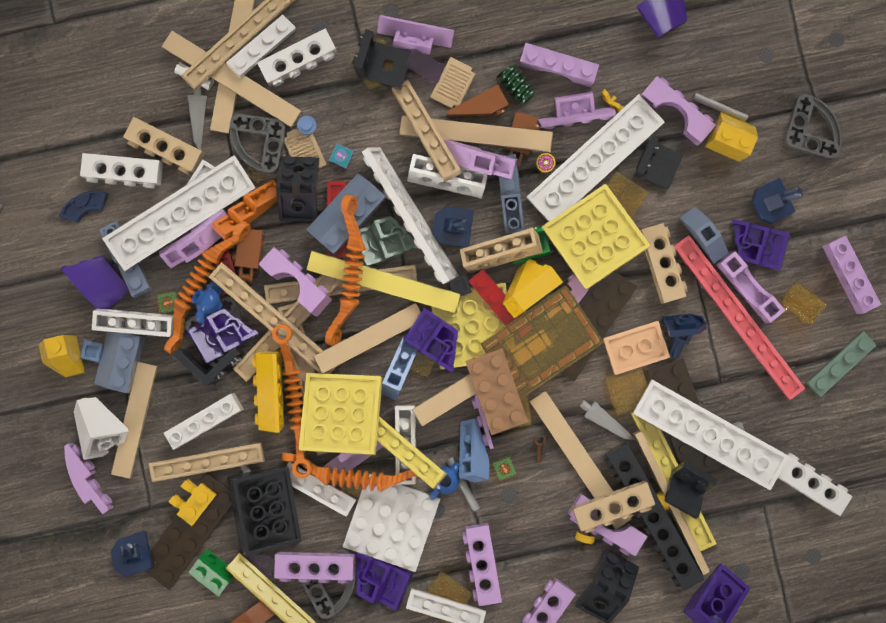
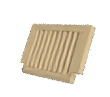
[430,57,476,109]
[284,128,327,173]

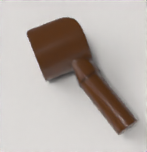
[533,435,546,462]

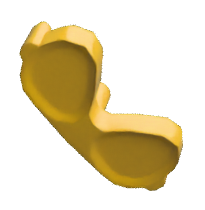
[601,89,624,112]

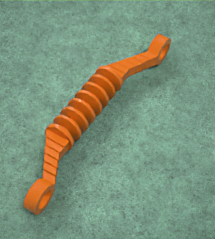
[325,194,366,346]
[164,220,251,355]
[272,324,313,478]
[281,453,419,492]

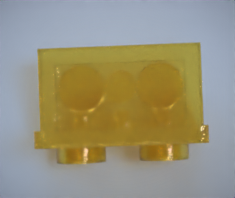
[781,280,828,325]

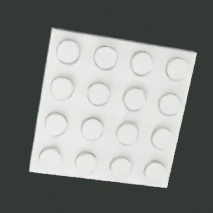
[343,474,440,572]

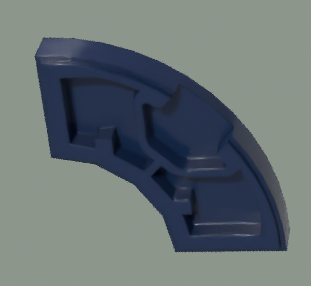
[59,191,109,223]

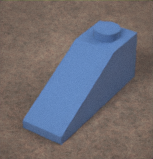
[381,337,418,400]
[459,418,489,483]

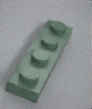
[806,331,877,397]

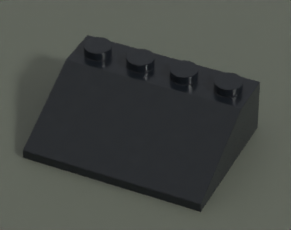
[227,466,302,556]

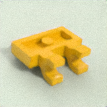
[169,479,217,526]

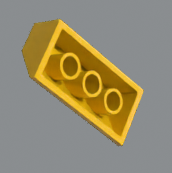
[252,350,284,433]

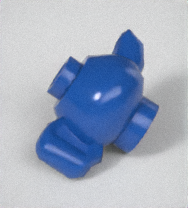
[192,281,223,324]
[430,461,460,500]

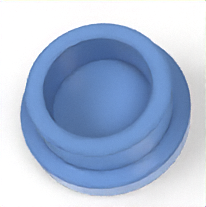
[297,116,317,135]

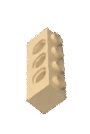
[123,117,205,175]
[640,223,688,304]
[460,228,543,274]
[572,481,655,533]

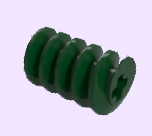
[496,64,537,107]

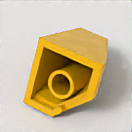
[503,259,563,318]
[38,335,85,377]

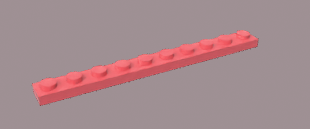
[674,235,806,400]

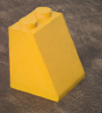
[705,112,758,162]

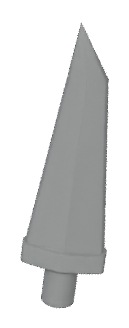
[188,86,207,150]
[579,400,635,440]

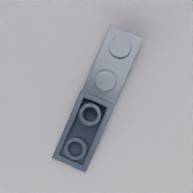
[499,153,525,233]
[99,221,152,298]

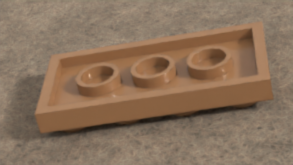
[465,348,528,435]

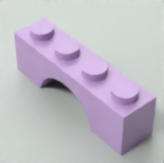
[519,43,599,88]
[641,76,716,146]
[259,247,332,317]
[716,251,786,324]
[568,493,648,556]

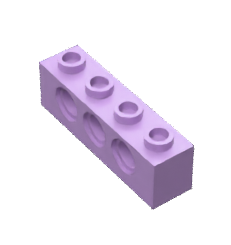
[822,236,881,314]
[462,523,502,606]
[274,552,355,583]
[522,578,576,623]

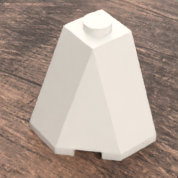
[74,397,129,460]

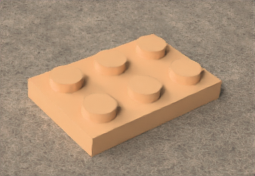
[603,321,670,375]

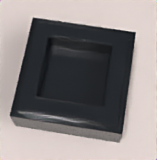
[448,274,472,296]

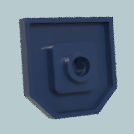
[751,177,803,224]
[432,206,474,248]
[662,313,707,358]
[111,531,154,577]

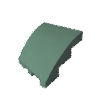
[359,216,418,267]

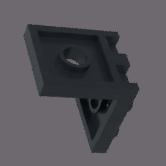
[352,29,412,90]
[276,156,320,222]
[173,347,245,387]
[575,548,639,623]

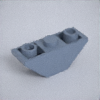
[679,207,729,264]

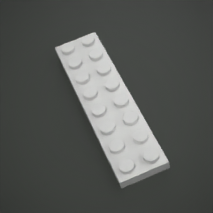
[526,94,664,222]
[362,147,459,284]
[102,155,255,271]
[633,379,790,490]

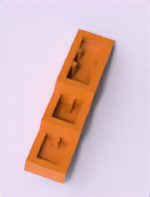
[212,180,277,240]

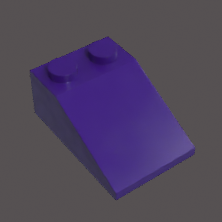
[683,563,750,623]

